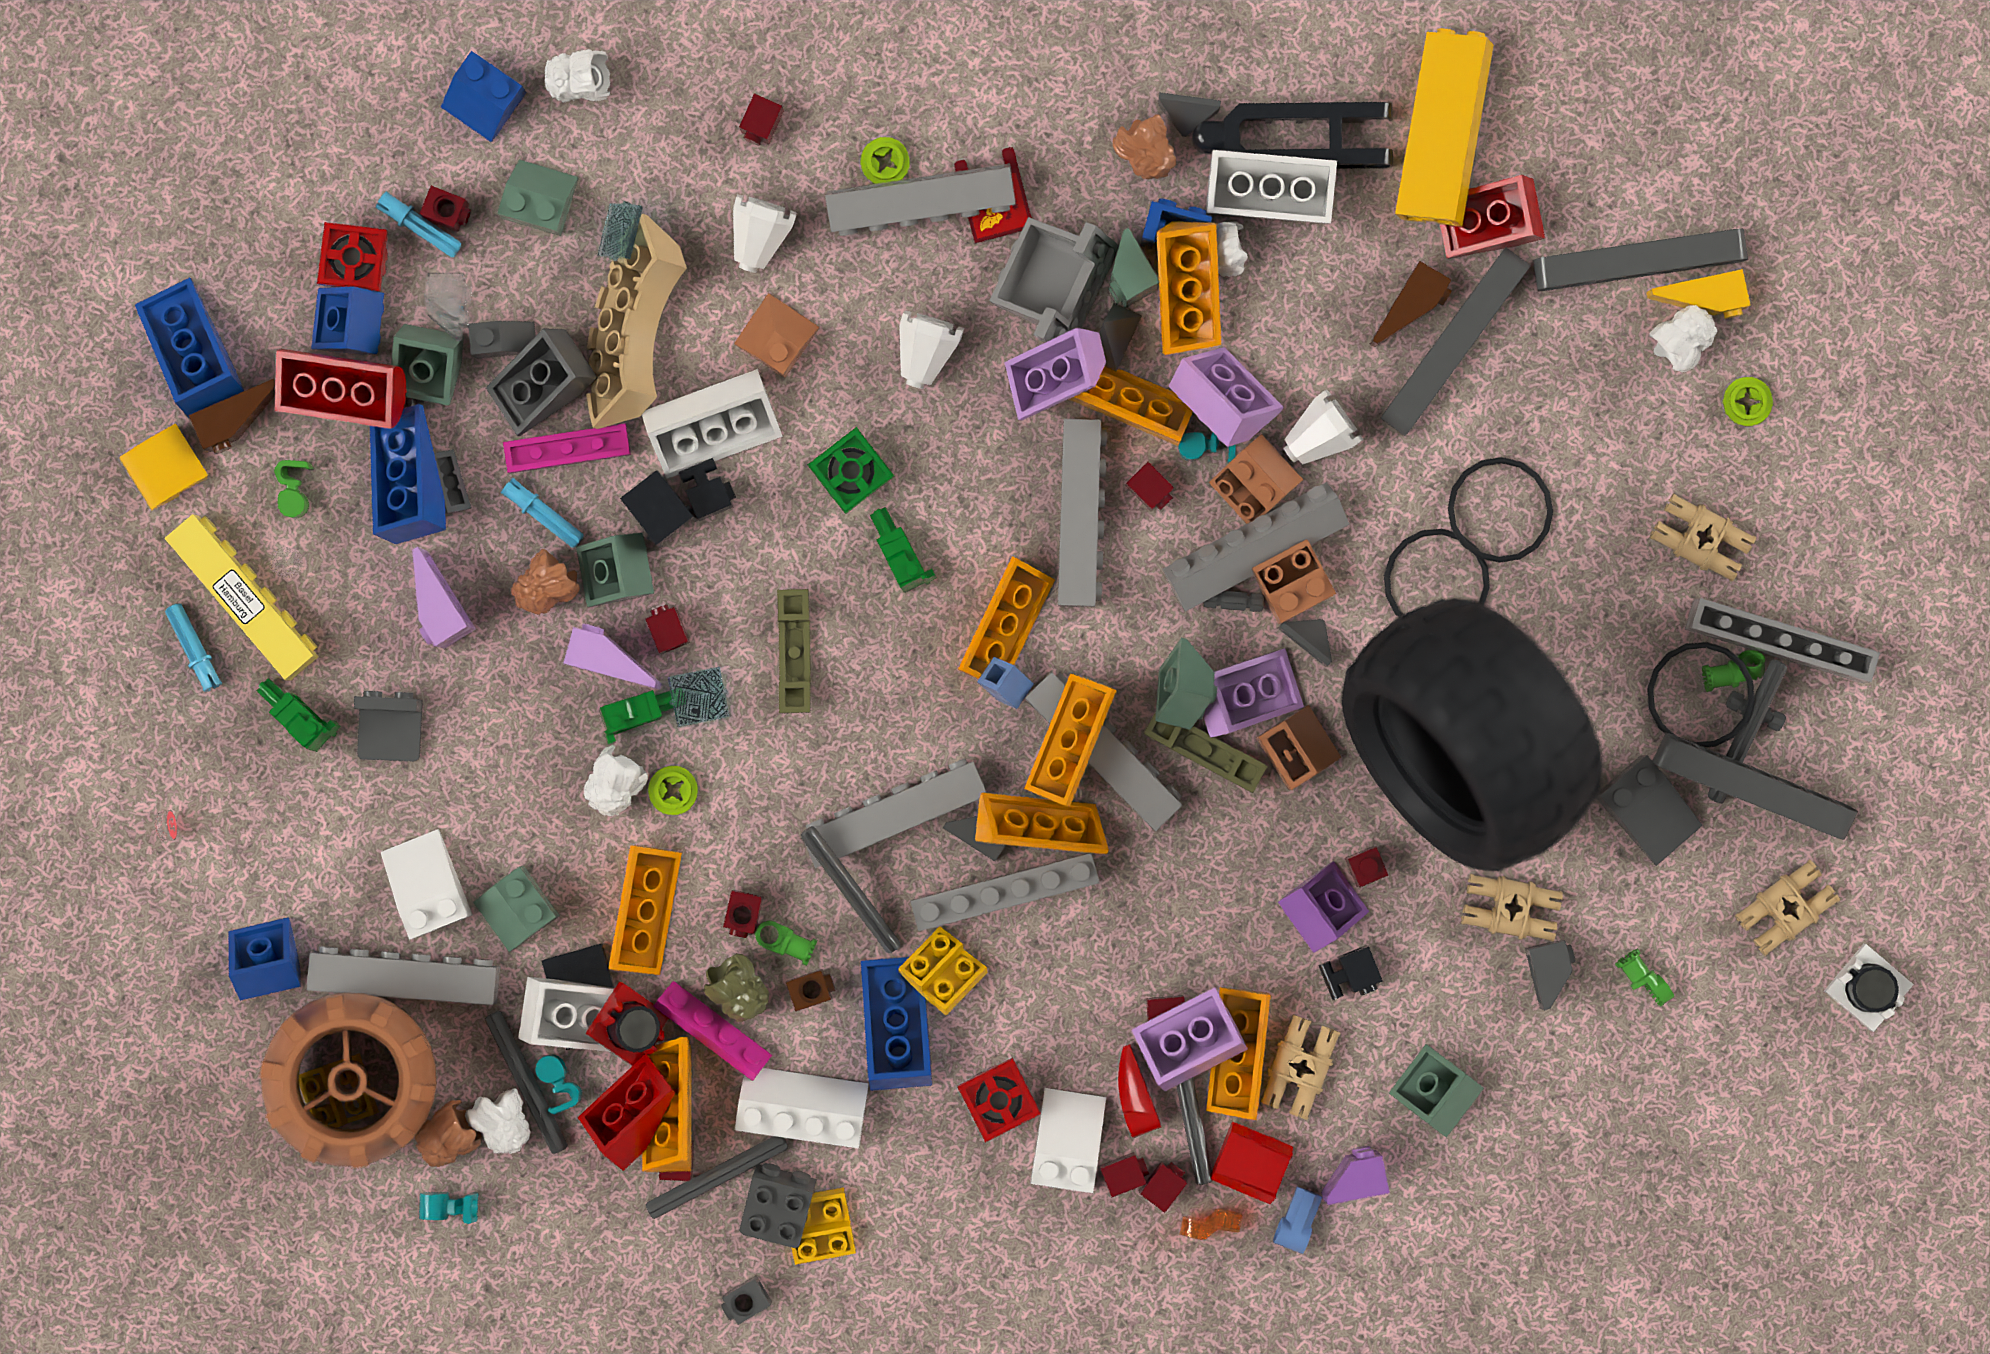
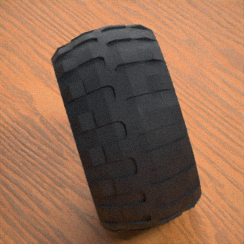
[1341,598,1603,872]

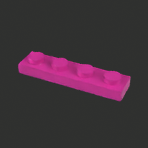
[503,423,631,474]
[653,981,772,1081]

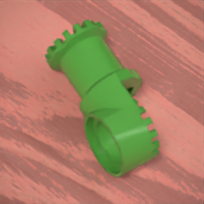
[1702,650,1765,692]
[755,920,818,966]
[1615,948,1675,1007]

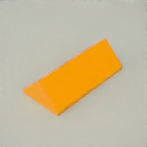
[1157,221,1221,355]
[1069,366,1193,446]
[958,556,1055,680]
[1024,673,1116,807]
[975,793,1109,854]
[608,845,682,975]
[1206,987,1271,1120]
[642,1037,692,1172]

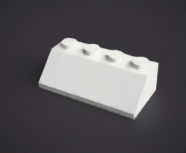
[1206,150,1337,224]
[642,369,782,479]
[735,1068,869,1148]

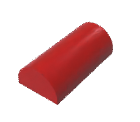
[275,349,406,429]

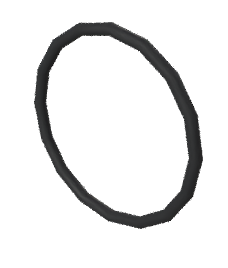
[1448,457,1553,563]
[1384,529,1490,617]
[1647,642,1755,748]

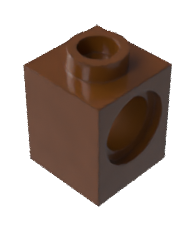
[786,969,836,1012]

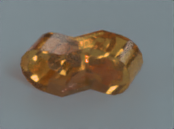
[1179,1208,1243,1240]

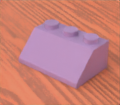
[1004,327,1106,420]
[1169,347,1283,447]
[1132,987,1248,1091]

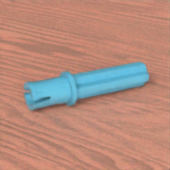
[375,191,461,257]
[501,478,584,548]
[165,603,222,692]

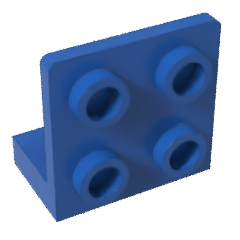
[1140,199,1212,249]

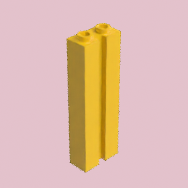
[1395,28,1494,227]

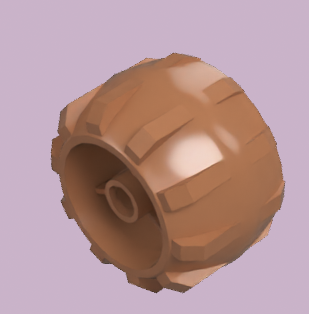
[260,993,437,1169]

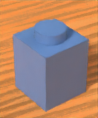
[977,657,1034,709]

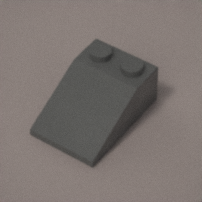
[485,328,597,436]
[1597,755,1703,866]

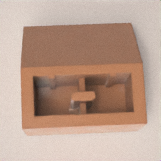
[1209,434,1303,524]
[1252,539,1336,624]
[1256,705,1342,790]

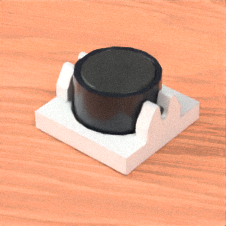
[1824,944,1914,1032]

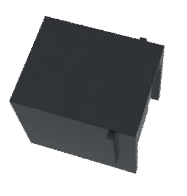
[620,470,698,549]

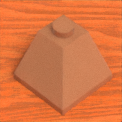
[734,293,820,378]

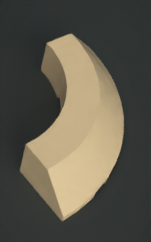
[586,214,687,429]

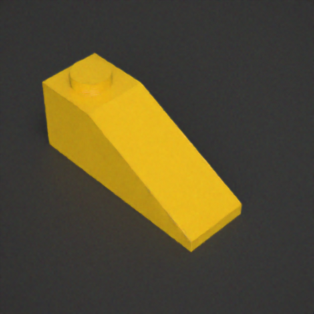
[1646,269,1751,319]

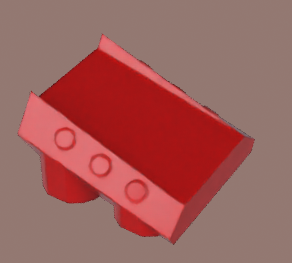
[1211,1122,1293,1204]

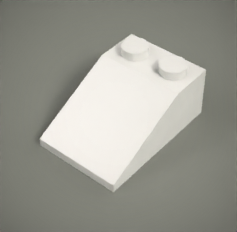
[381,829,473,940]
[518,977,626,1052]
[1031,1088,1106,1193]

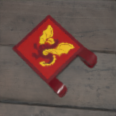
[954,147,1032,244]

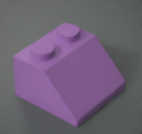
[1278,861,1369,953]
[1321,1146,1390,1205]

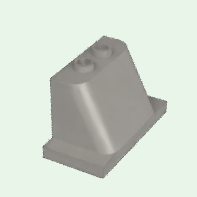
[989,217,1119,343]

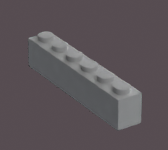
[825,163,1016,236]
[1058,419,1107,608]
[1163,482,1350,612]
[1684,598,1880,683]
[1025,672,1182,831]
[805,758,987,868]
[910,853,1099,931]
[306,946,500,1005]

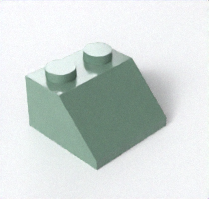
[497,160,579,236]
[1108,228,1159,308]
[391,324,464,406]
[576,532,654,607]
[1155,638,1217,730]
[473,866,560,952]
[1389,1044,1484,1138]

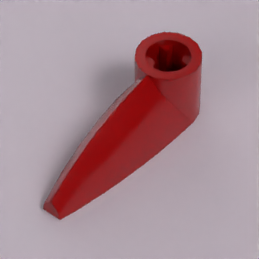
[1118,1044,1162,1138]

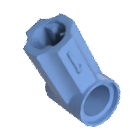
[1273,1186,1322,1254]

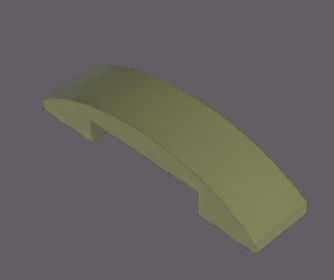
[777,589,811,714]
[1144,712,1268,793]

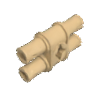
[1649,493,1756,582]
[1735,859,1840,956]
[1461,874,1563,942]
[1260,1014,1340,1120]

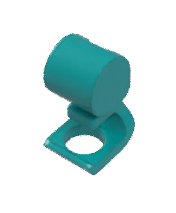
[1178,432,1236,464]
[535,1054,582,1114]
[419,1192,478,1224]

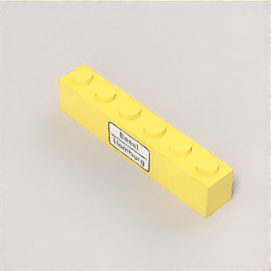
[165,514,319,681]

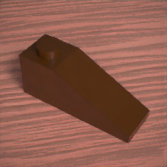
[1370,261,1452,347]
[189,378,275,454]

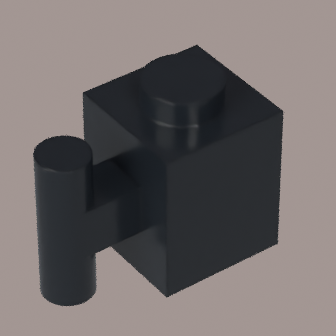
[679,458,736,521]
[1318,945,1383,1000]

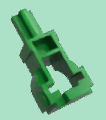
[870,507,937,593]
[257,678,341,752]
[599,688,686,745]

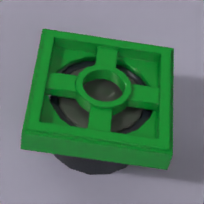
[807,427,895,515]

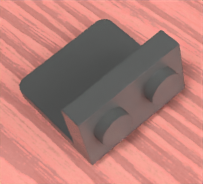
[354,691,423,762]
[739,1163,817,1248]

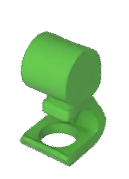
[274,460,314,518]

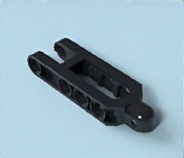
[1192,102,1393,169]

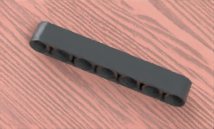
[1533,228,1748,291]
[1380,247,1531,436]
[1652,733,1858,840]

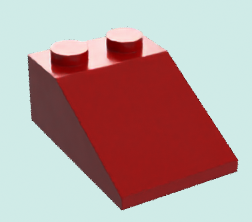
[1440,174,1545,259]
[577,1054,675,1171]

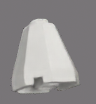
[733,194,797,273]
[900,311,964,389]
[1284,390,1363,465]

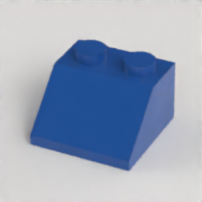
[441,51,527,143]
[311,287,384,355]
[228,917,301,1001]

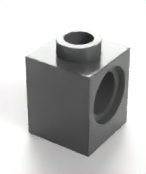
[721,1275,772,1325]

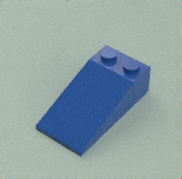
[135,277,244,418]
[370,404,446,544]
[861,957,933,1091]

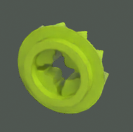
[860,137,910,184]
[1722,377,1773,427]
[648,766,698,815]

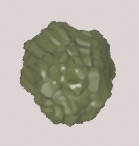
[703,954,769,1022]

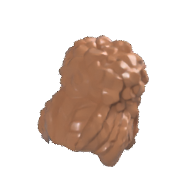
[1112,115,1177,179]
[511,549,580,615]
[415,1100,482,1167]

